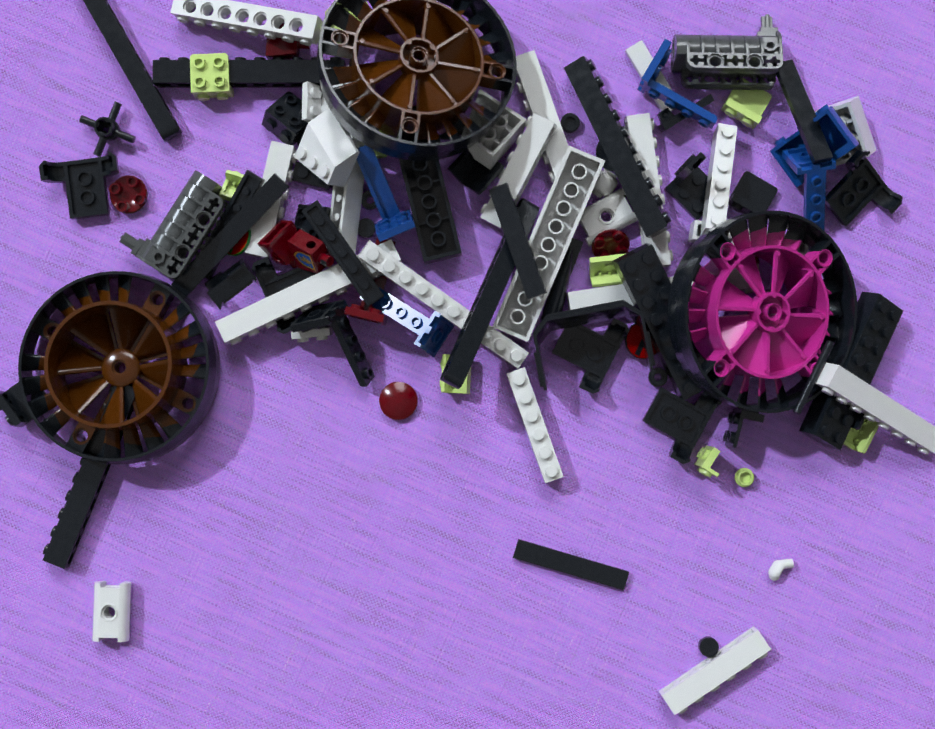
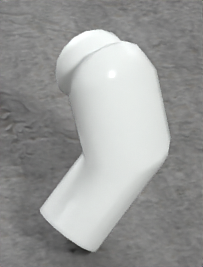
[768,559,794,581]

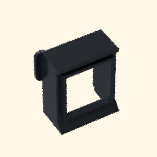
[204,258,257,310]

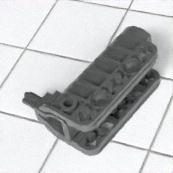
[671,14,783,90]
[119,170,228,280]

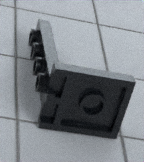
[665,152,708,220]
[290,299,375,387]

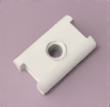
[579,188,638,247]
[92,581,131,642]

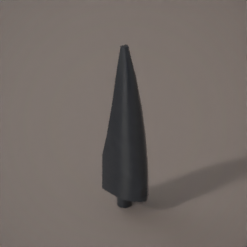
[541,248,573,332]

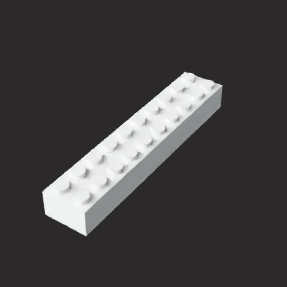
[492,146,605,342]

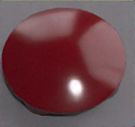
[109,175,147,214]
[592,229,630,257]
[379,382,418,420]

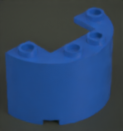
[770,104,859,188]

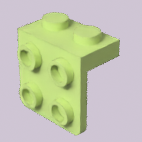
[190,53,234,101]
[721,78,772,129]

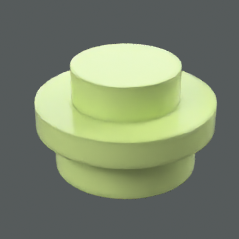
[734,468,754,487]

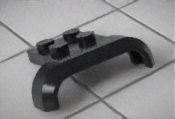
[825,150,903,226]
[39,152,119,220]
[251,257,317,334]
[552,318,629,394]
[642,387,722,464]

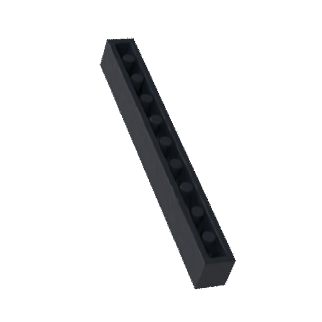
[564,56,672,238]
[153,57,346,88]
[42,385,135,569]

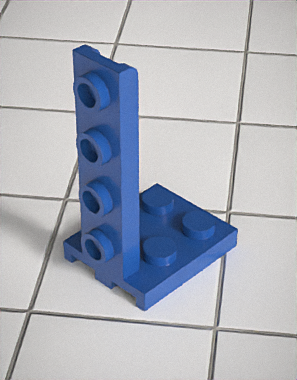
[637,39,718,129]
[356,145,416,242]
[782,146,836,230]
[359,288,455,357]

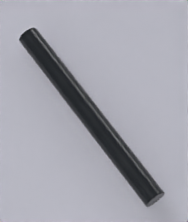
[793,340,834,415]

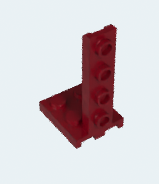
[344,237,396,326]

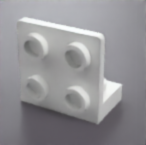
[302,81,346,122]

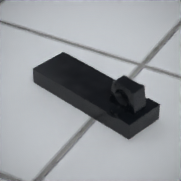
[657,94,714,133]

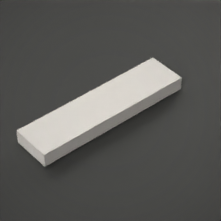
[625,40,676,111]

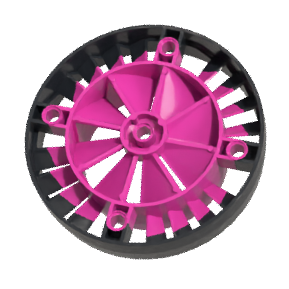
[667,211,857,413]

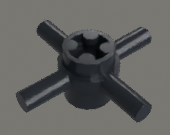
[79,101,136,157]

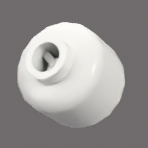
[592,168,618,198]

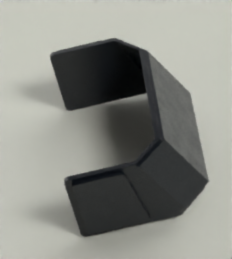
[533,300,655,391]

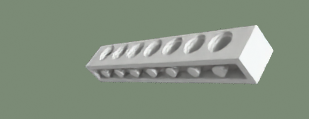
[170,0,323,46]

